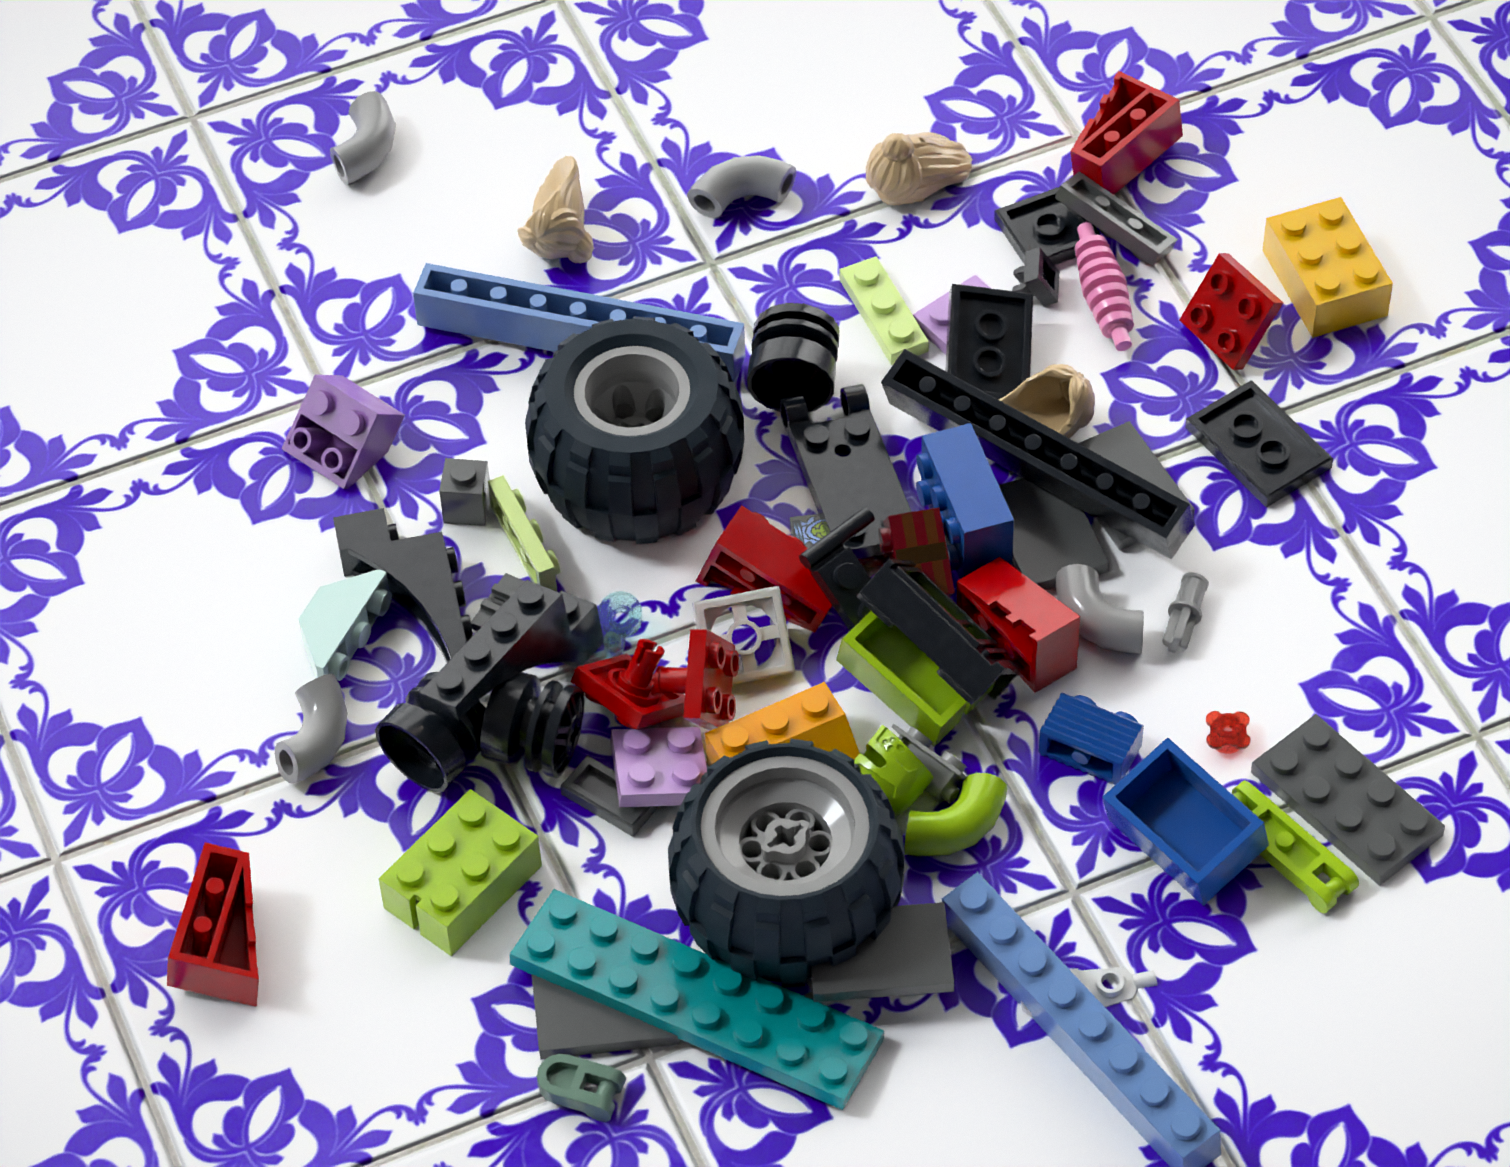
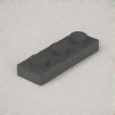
[1054,171,1177,266]

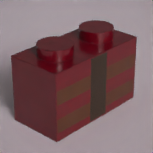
[878,507,955,597]

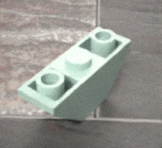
[298,569,392,681]

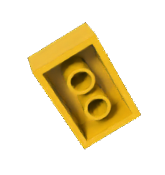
[1262,197,1393,338]

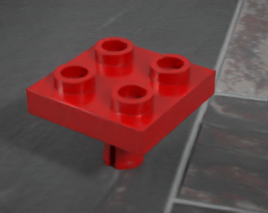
[1179,253,1284,370]
[654,629,739,731]
[570,639,685,730]

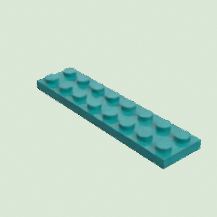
[509,889,885,1110]

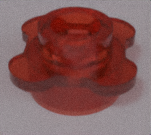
[1205,711,1251,754]

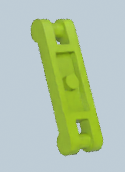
[1232,781,1359,914]

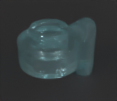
[598,591,643,659]

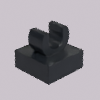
[1012,247,1060,307]

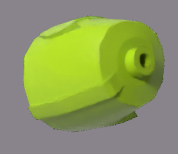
[854,725,934,818]

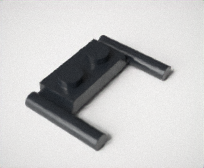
[799,507,875,631]

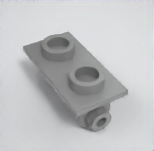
[891,724,967,804]

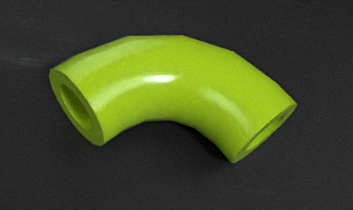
[904,773,1008,856]

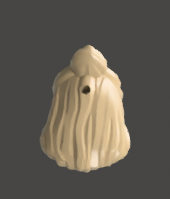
[865,132,972,206]
[517,155,594,263]
[998,364,1095,438]

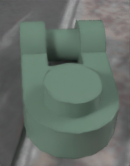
[537,1054,627,1122]

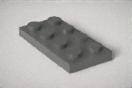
[1251,714,1445,886]

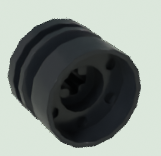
[747,303,840,412]
[375,672,486,792]
[480,672,585,778]

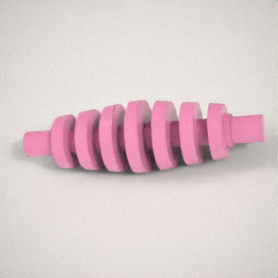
[1075,222,1134,351]

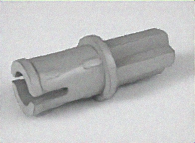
[1162,572,1209,653]

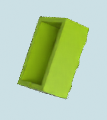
[836,611,995,747]
[378,789,542,956]

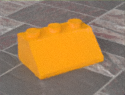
[705,682,859,767]

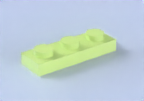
[839,256,929,365]
[488,475,561,591]

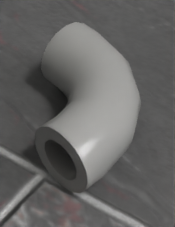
[330,91,396,185]
[687,155,796,218]
[1056,564,1144,654]
[274,674,348,784]

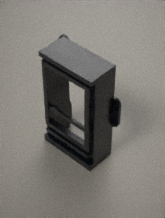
[856,559,1025,705]

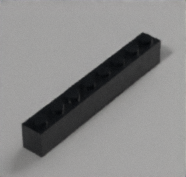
[881,349,1195,560]

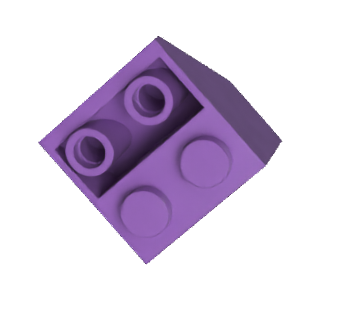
[281,374,405,489]

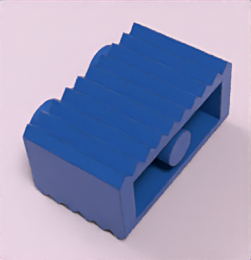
[1038,692,1144,785]

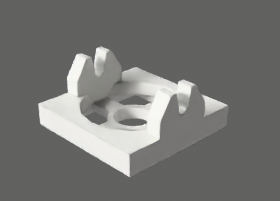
[692,586,796,685]

